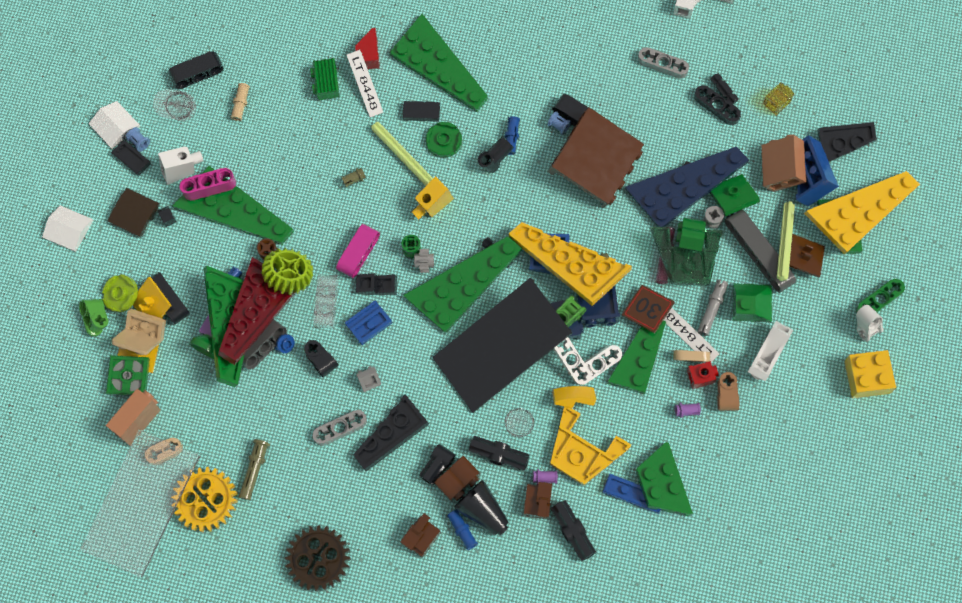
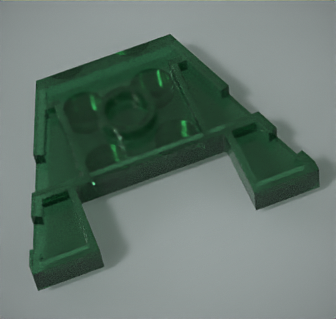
[651,226,723,286]

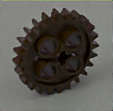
[285,525,351,592]

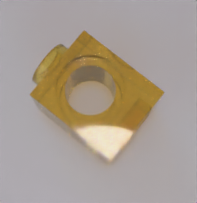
[763,82,794,116]

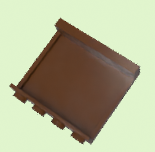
[547,107,644,208]

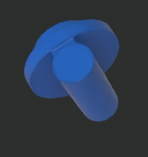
[274,334,295,353]

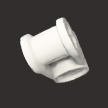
[856,305,884,342]

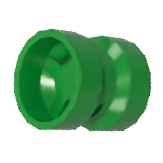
[401,234,421,259]

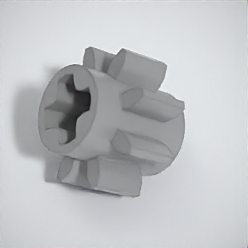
[414,249,434,273]

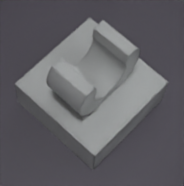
[356,366,382,392]

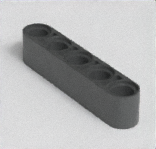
[725,210,796,293]

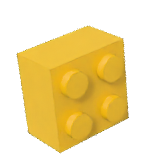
[844,350,896,399]

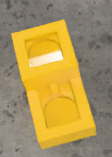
[552,386,596,408]

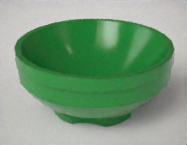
[189,334,214,359]

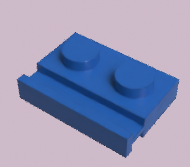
[345,300,392,345]

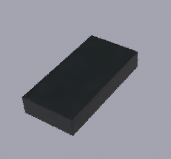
[403,101,440,121]
[111,140,151,177]

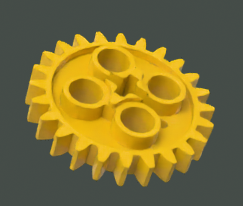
[172,467,238,533]

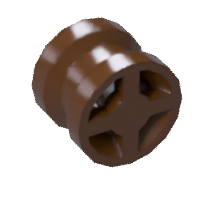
[257,239,277,260]

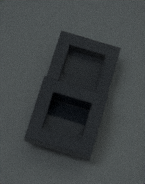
[356,273,397,295]

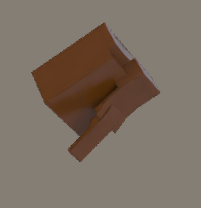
[524,482,552,520]
[400,513,441,558]

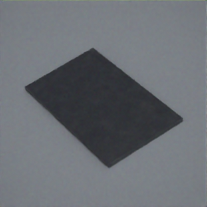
[433,278,573,413]

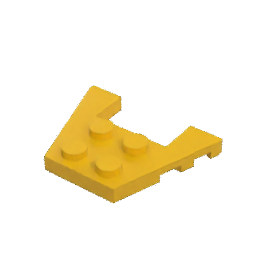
[550,406,631,486]

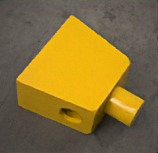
[411,176,454,220]

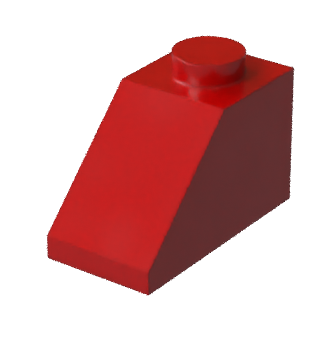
[355,28,380,70]

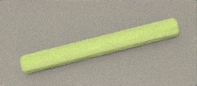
[371,122,433,186]
[777,201,795,281]

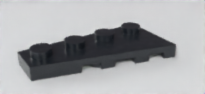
[353,394,429,472]

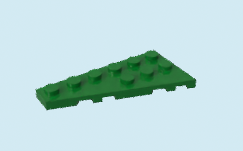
[390,14,488,112]
[403,236,522,334]
[203,265,244,388]

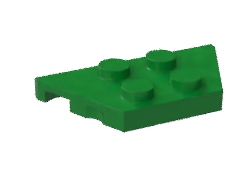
[635,442,693,516]

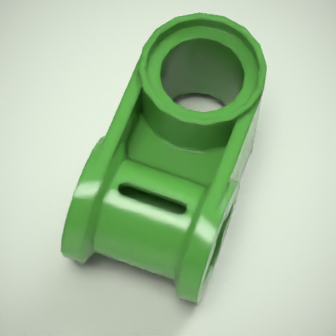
[556,296,587,327]
[79,299,109,337]

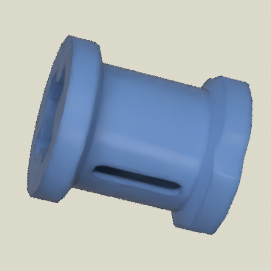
[547,112,572,135]
[126,127,150,152]

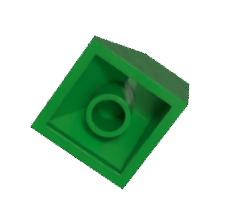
[733,283,772,322]

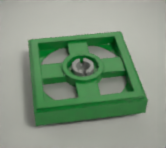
[106,355,150,396]

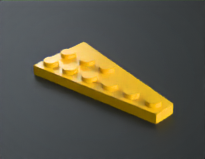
[804,171,920,255]
[508,222,632,306]

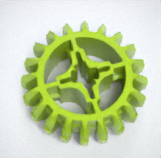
[261,247,313,295]

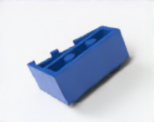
[796,135,839,206]

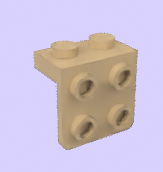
[112,309,166,355]

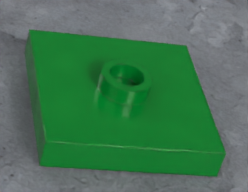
[710,174,760,216]

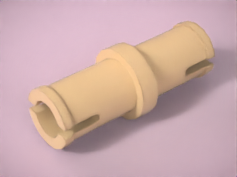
[230,83,250,121]

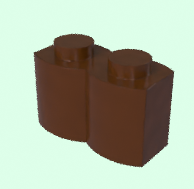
[435,455,480,502]

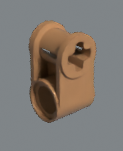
[717,372,740,411]

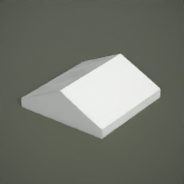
[89,101,140,149]
[42,205,94,252]

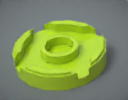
[102,274,138,312]

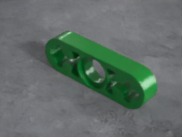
[856,279,905,314]

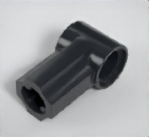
[478,136,514,173]
[419,443,456,486]

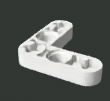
[553,338,622,384]

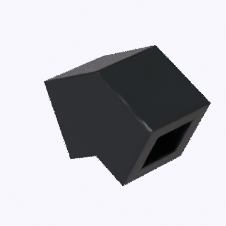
[158,206,177,227]

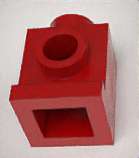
[686,361,719,389]

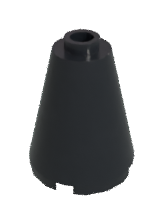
[454,480,509,536]

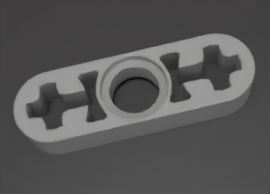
[638,47,689,79]
[313,410,367,446]

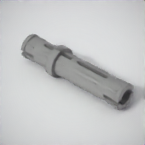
[697,279,728,336]

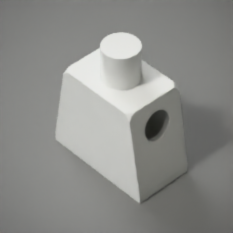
[158,147,203,185]

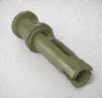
[238,439,271,501]

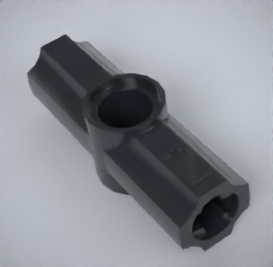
[468,436,530,472]
[551,500,596,562]

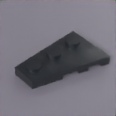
[817,122,877,162]

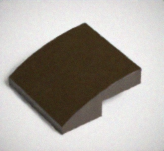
[108,188,160,237]

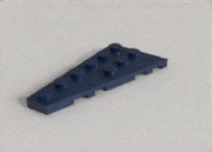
[625,146,749,230]

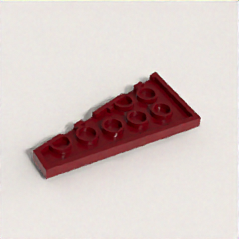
[218,257,296,365]

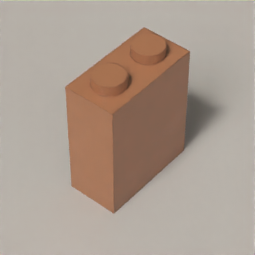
[761,135,806,192]
[105,389,161,446]

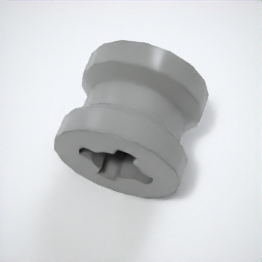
[703,206,724,229]

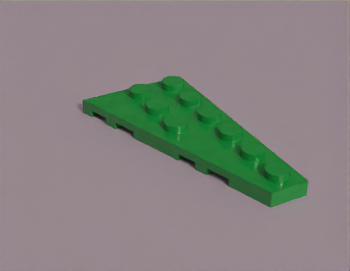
[172,166,294,245]

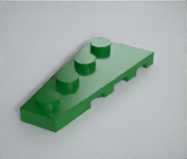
[607,320,666,394]

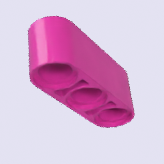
[180,168,236,201]
[336,224,380,278]

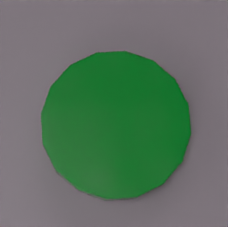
[426,122,462,158]

